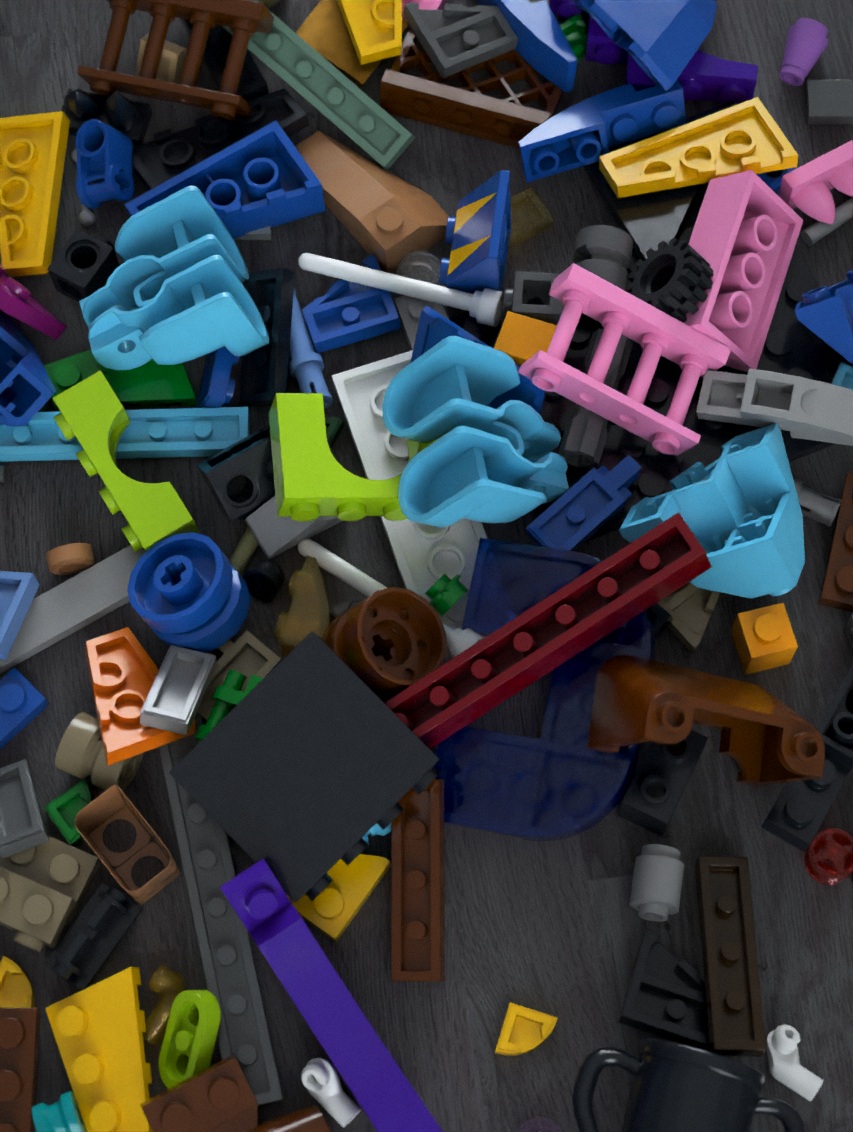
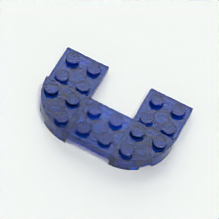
[434,538,656,841]

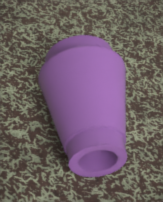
[779,18,828,86]

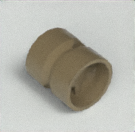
[55,711,144,794]

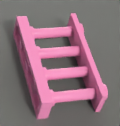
[518,263,731,456]

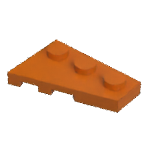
[85,627,196,766]

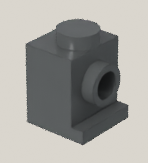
[503,271,564,325]

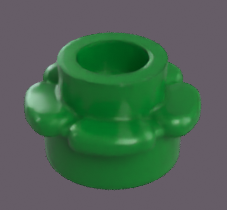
[425,573,468,617]

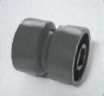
[573,225,633,291]

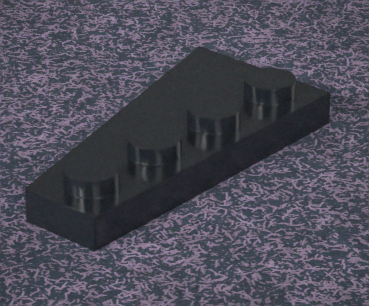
[132,88,309,190]

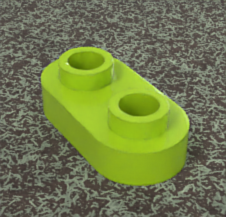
[158,989,221,1089]

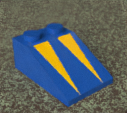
[439,170,512,294]

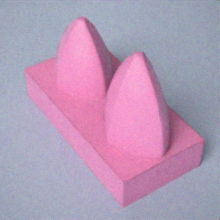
[778,140,853,225]

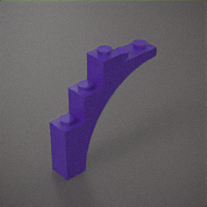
[549,0,758,105]

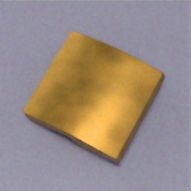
[296,0,408,88]

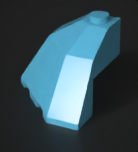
[619,423,805,599]

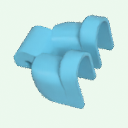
[79,186,269,370]
[382,336,569,528]

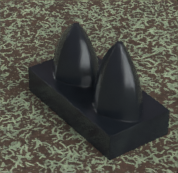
[61,88,152,147]

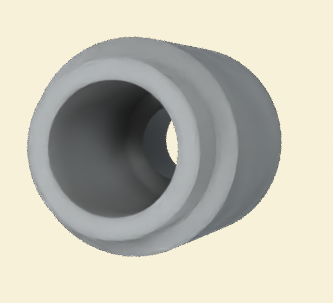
[629,844,684,922]

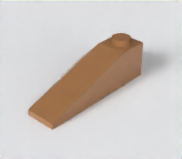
[295,131,449,273]

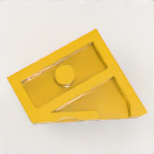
[286,854,391,942]

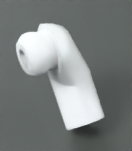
[766,1024,823,1102]
[301,1058,361,1128]

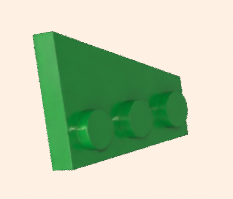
[44,349,197,412]

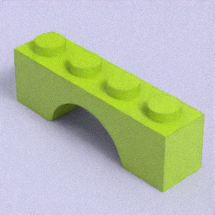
[53,370,200,553]

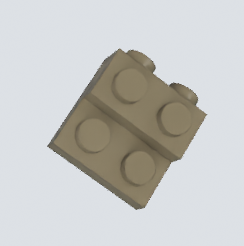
[0,836,102,952]

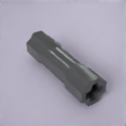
[558,328,633,469]

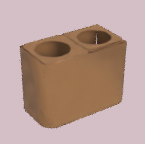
[75,784,181,905]

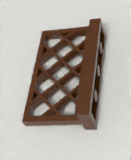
[380,27,564,148]

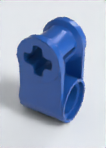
[75,119,134,209]

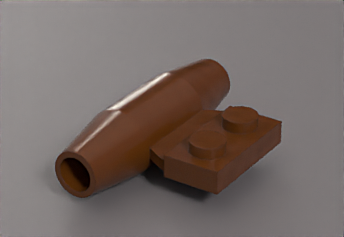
[140,1054,331,1132]

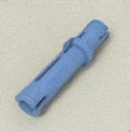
[288,287,333,409]

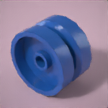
[127,532,251,653]

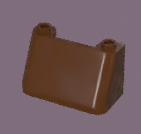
[587,655,825,786]

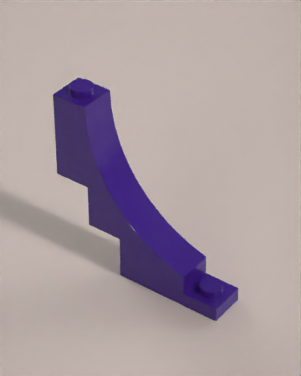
[220,859,443,1132]

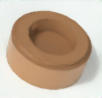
[46,543,95,575]

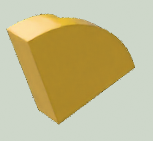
[0,956,35,1008]
[495,1002,558,1056]

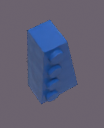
[124,121,325,239]

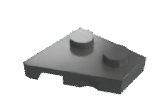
[403,2,518,78]

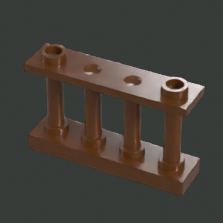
[77,0,274,120]

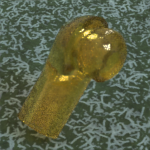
[143,966,185,1045]

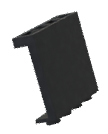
[169,631,440,903]

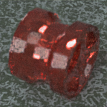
[804,828,853,885]

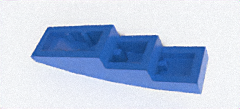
[476,0,577,92]

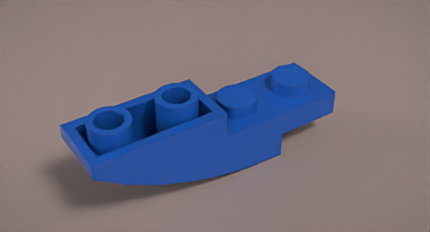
[518,80,687,183]

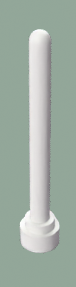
[298,253,504,327]
[298,538,484,661]

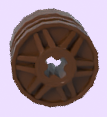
[322,587,447,703]

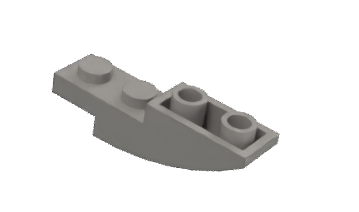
[696,368,853,446]

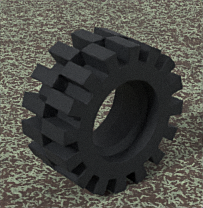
[625,238,714,322]

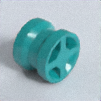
[32,1091,86,1132]

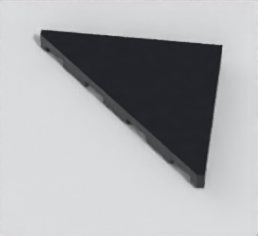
[583,101,736,262]

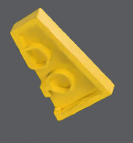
[337,0,402,65]

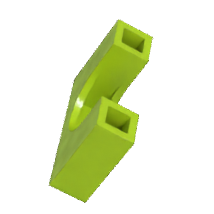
[269,393,446,522]

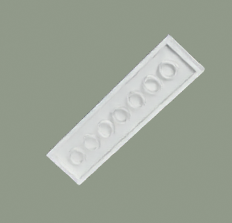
[332,350,516,665]

